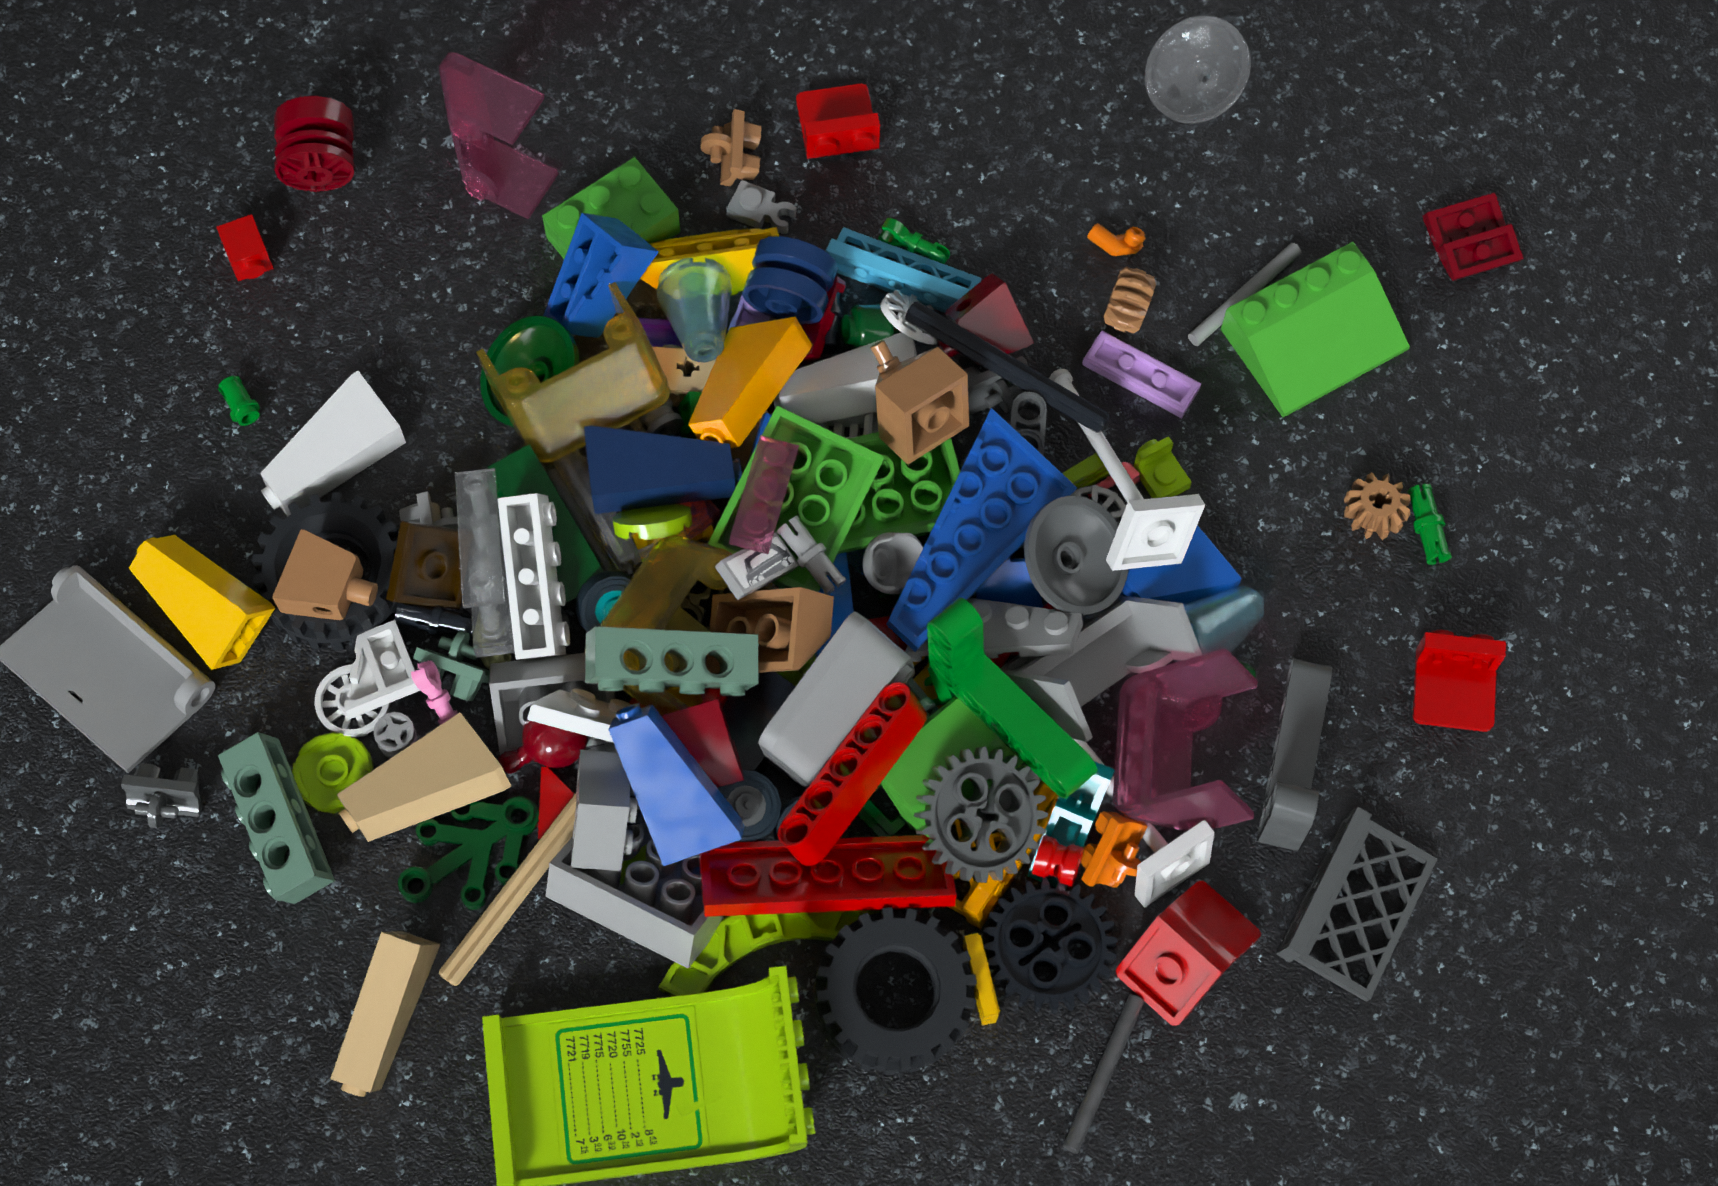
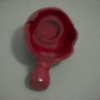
[498,719,588,774]

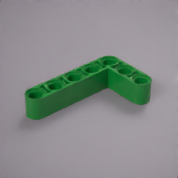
[927,597,1098,799]

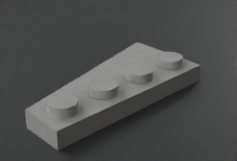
[905,598,1083,662]

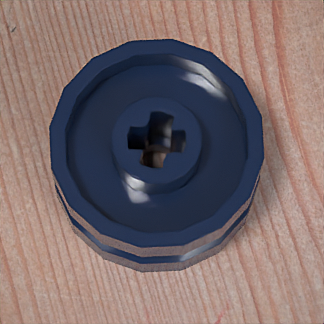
[742,236,838,324]

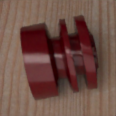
[274,96,355,192]

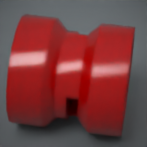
[1032,835,1084,887]

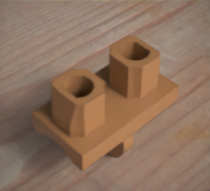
[700,109,761,187]

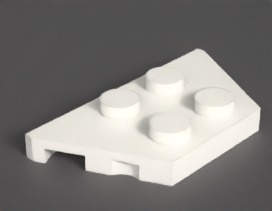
[527,688,631,743]

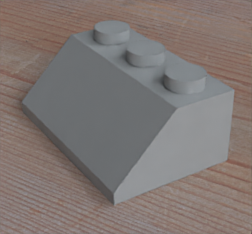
[489,653,616,755]

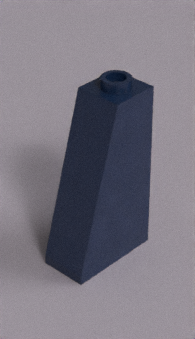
[584,426,742,514]

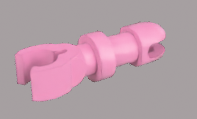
[411,660,458,725]

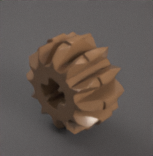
[1104,267,1156,334]
[1344,472,1411,540]

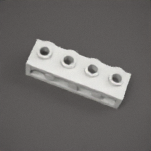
[497,493,570,659]

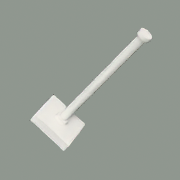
[1049,369,1205,571]
[1074,739,1214,908]

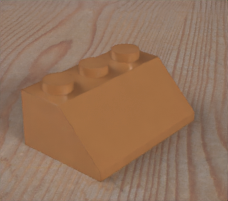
[706,587,834,674]

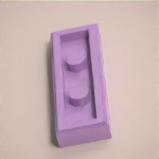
[1082,331,1201,418]

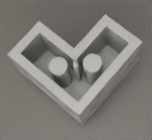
[571,750,637,871]

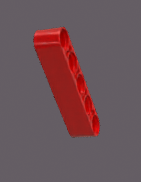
[778,682,927,866]

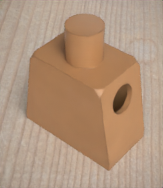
[272,529,378,620]

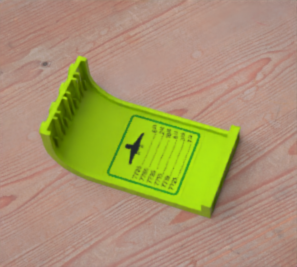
[482,966,815,1186]

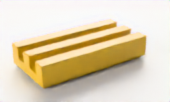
[962,933,1000,1026]

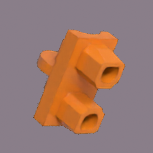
[1081,811,1148,888]

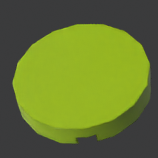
[612,504,693,540]
[292,732,374,813]

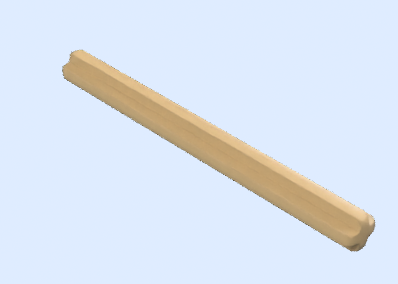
[439,793,576,986]

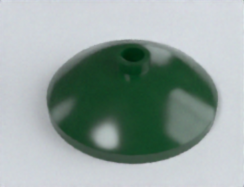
[480,316,579,428]

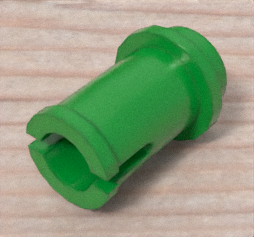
[218,376,260,426]

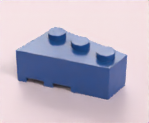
[543,213,659,338]

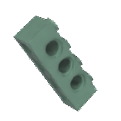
[585,626,758,696]
[218,732,335,904]

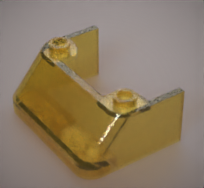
[476,282,670,462]
[585,535,779,715]

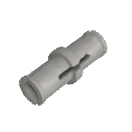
[777,516,847,595]

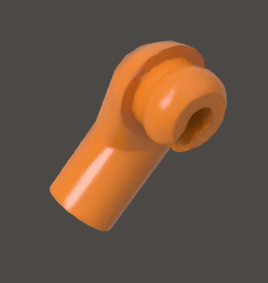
[1087,223,1145,256]

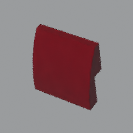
[1422,192,1523,281]
[661,699,745,788]

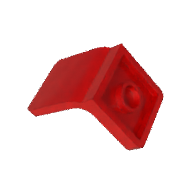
[1116,880,1261,1026]

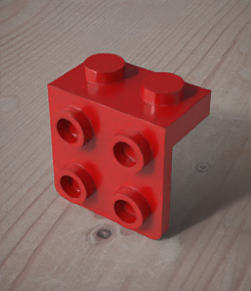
[796,84,880,159]
[1413,630,1506,732]

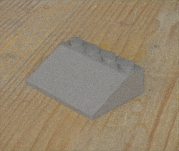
[546,804,724,969]

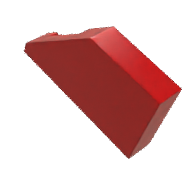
[538,767,575,841]

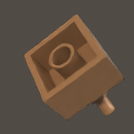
[870,340,969,465]

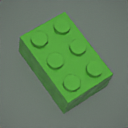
[542,157,681,259]

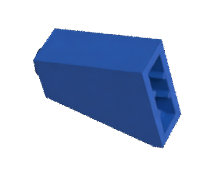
[1120,525,1242,606]

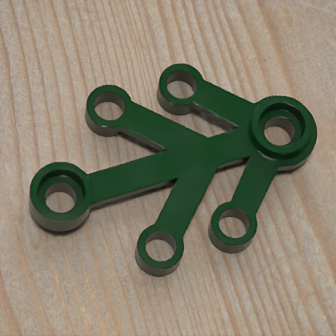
[398,796,539,910]

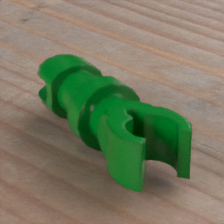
[878,218,950,264]

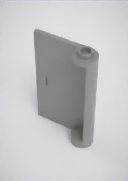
[0,566,215,773]

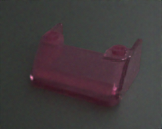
[439,52,558,219]
[1113,648,1258,832]

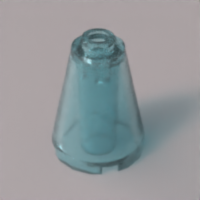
[657,258,732,362]
[1173,586,1264,683]

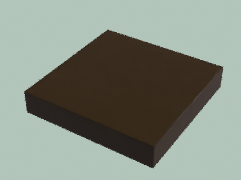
[386,521,475,610]

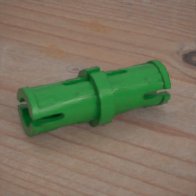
[1407,484,1452,565]

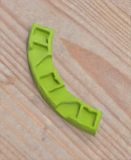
[659,910,881,997]

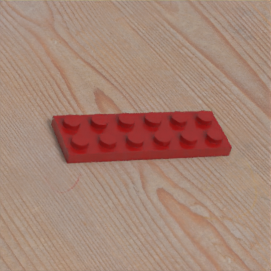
[699,835,956,917]

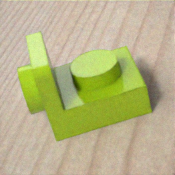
[1134,437,1192,498]

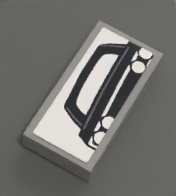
[715,532,799,600]

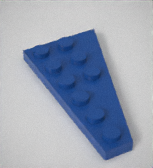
[886,408,1077,652]

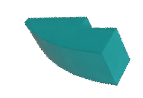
[1027,761,1115,890]

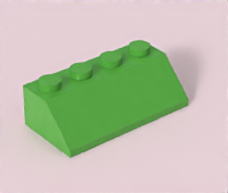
[881,696,1024,838]

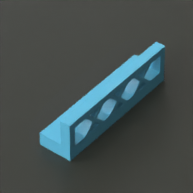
[826,227,981,313]

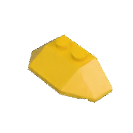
[640,227,779,301]

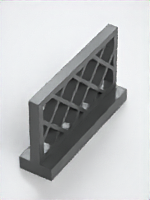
[1276,807,1437,1002]

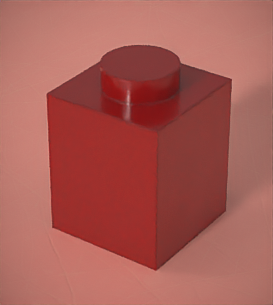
[216,214,274,282]

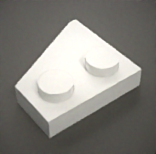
[344,620,421,719]

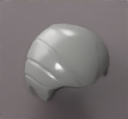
[862,532,923,595]

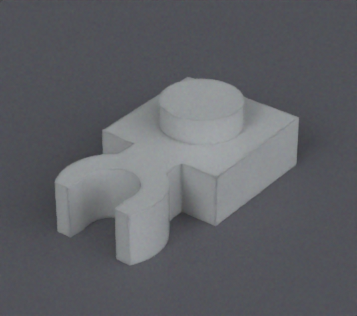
[726,180,796,234]

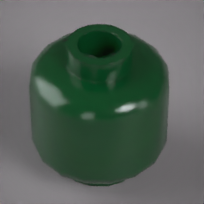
[841,304,900,350]

